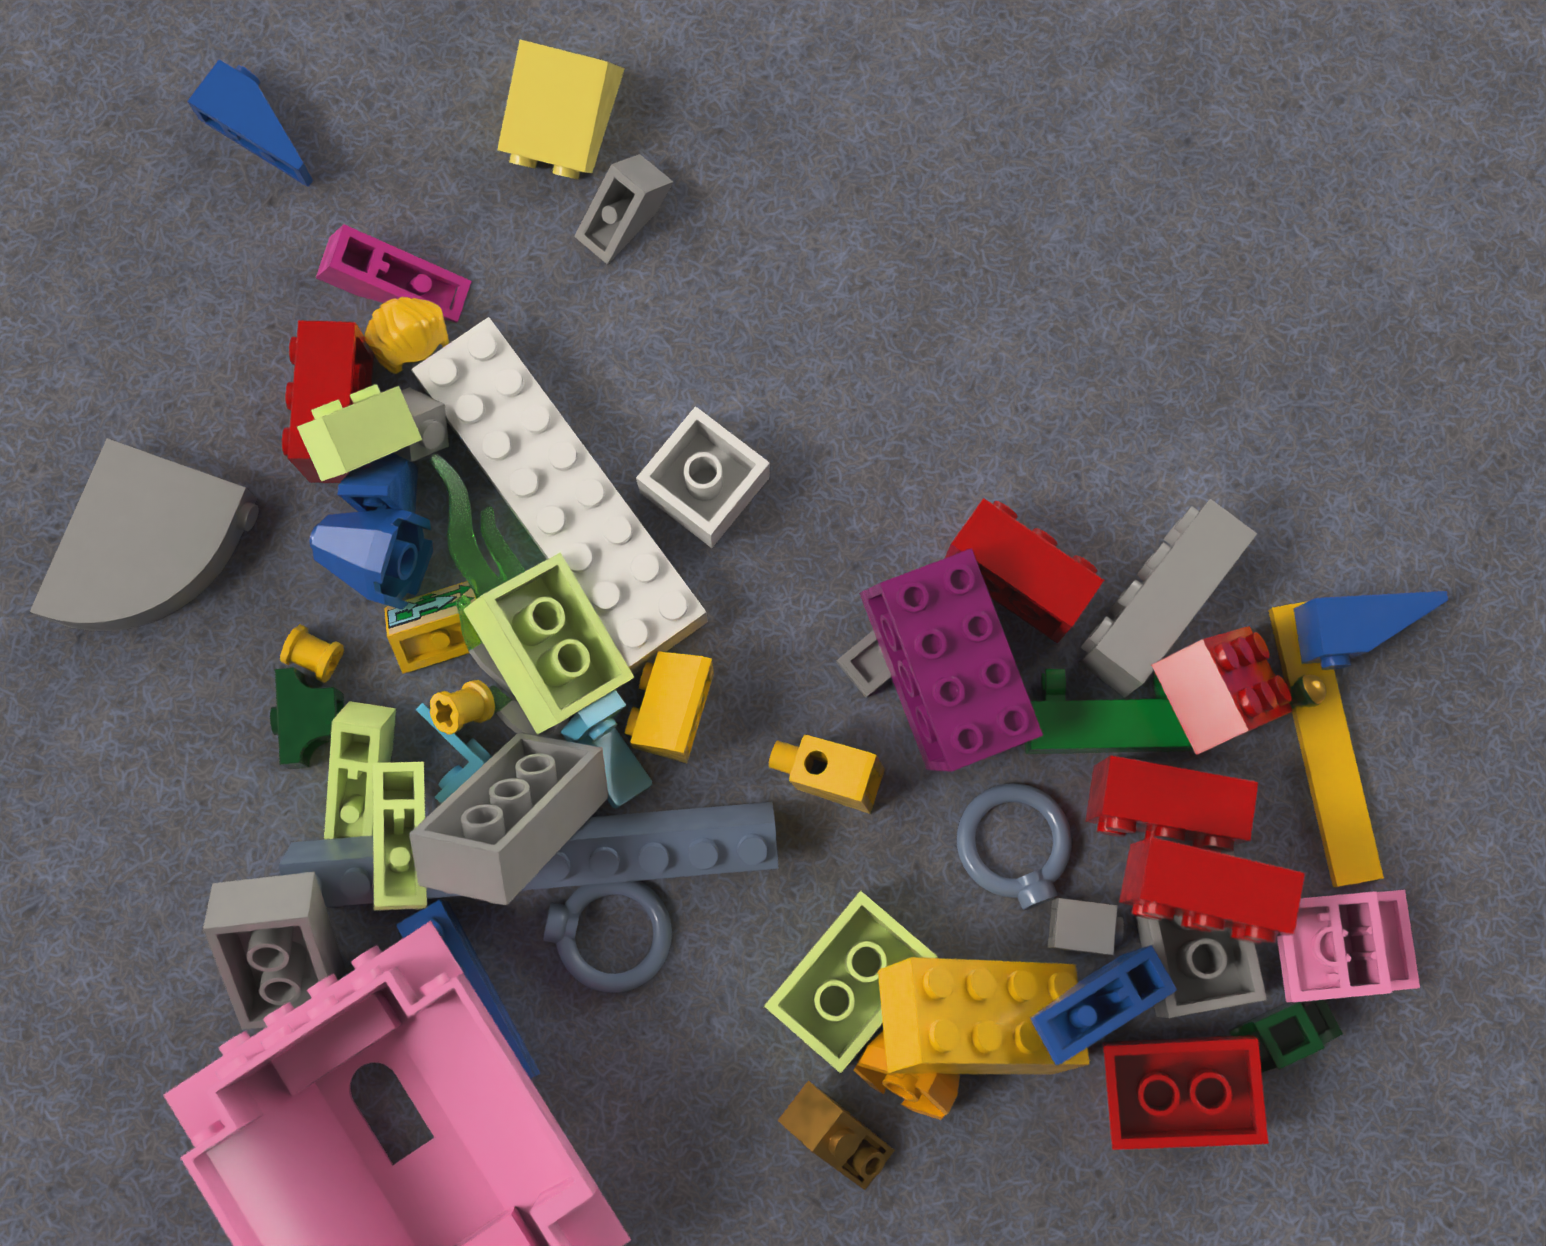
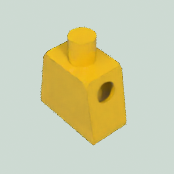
[769,735,885,814]

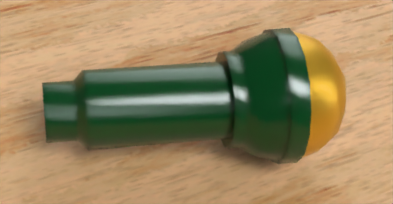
[1289,675,1326,709]

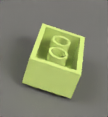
[463,552,634,734]
[764,891,937,1073]

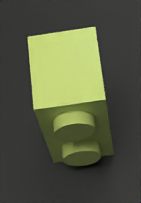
[297,384,422,481]

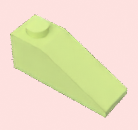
[324,701,396,839]
[373,762,427,910]

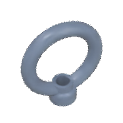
[956,783,1072,910]
[543,881,672,993]

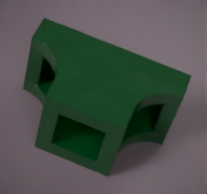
[270,667,344,769]
[1228,999,1343,1073]

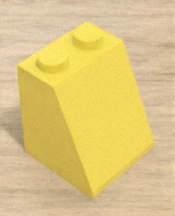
[497,39,624,180]

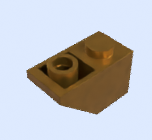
[777,1080,895,1190]

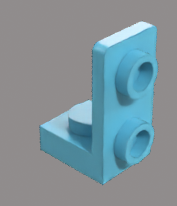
[560,690,652,809]
[416,703,492,804]

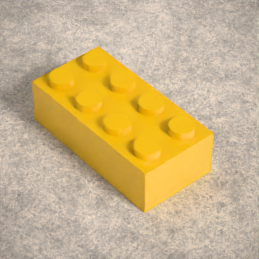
[878,957,1090,1075]

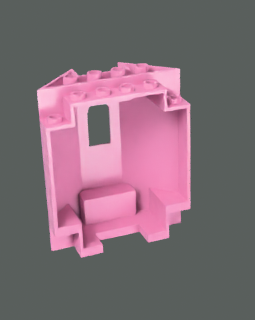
[164,921,631,1246]

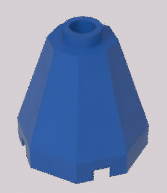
[310,509,434,610]

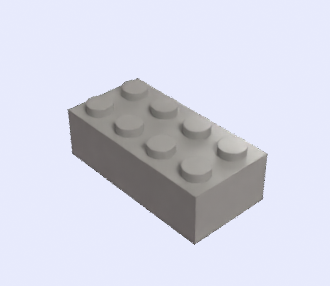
[1080,499,1257,698]
[409,732,609,906]

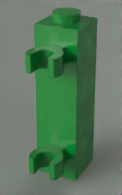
[1025,669,1194,754]

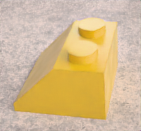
[625,651,714,764]

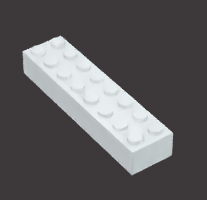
[412,317,708,675]

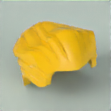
[365,297,449,374]

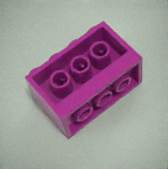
[859,548,1043,772]

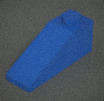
[187,59,313,187]
[338,453,418,513]
[1294,591,1448,670]
[1030,945,1177,1065]

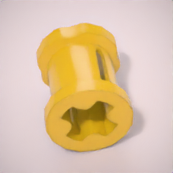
[280,624,344,683]
[430,680,495,735]

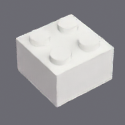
[636,406,770,548]

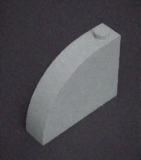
[30,438,259,631]

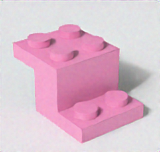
[1277,890,1420,1002]

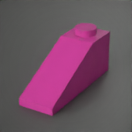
[316,224,471,323]

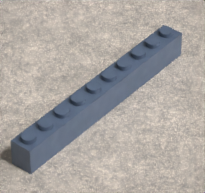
[279,802,779,907]

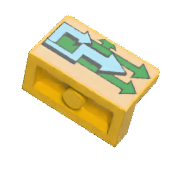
[384,580,483,674]

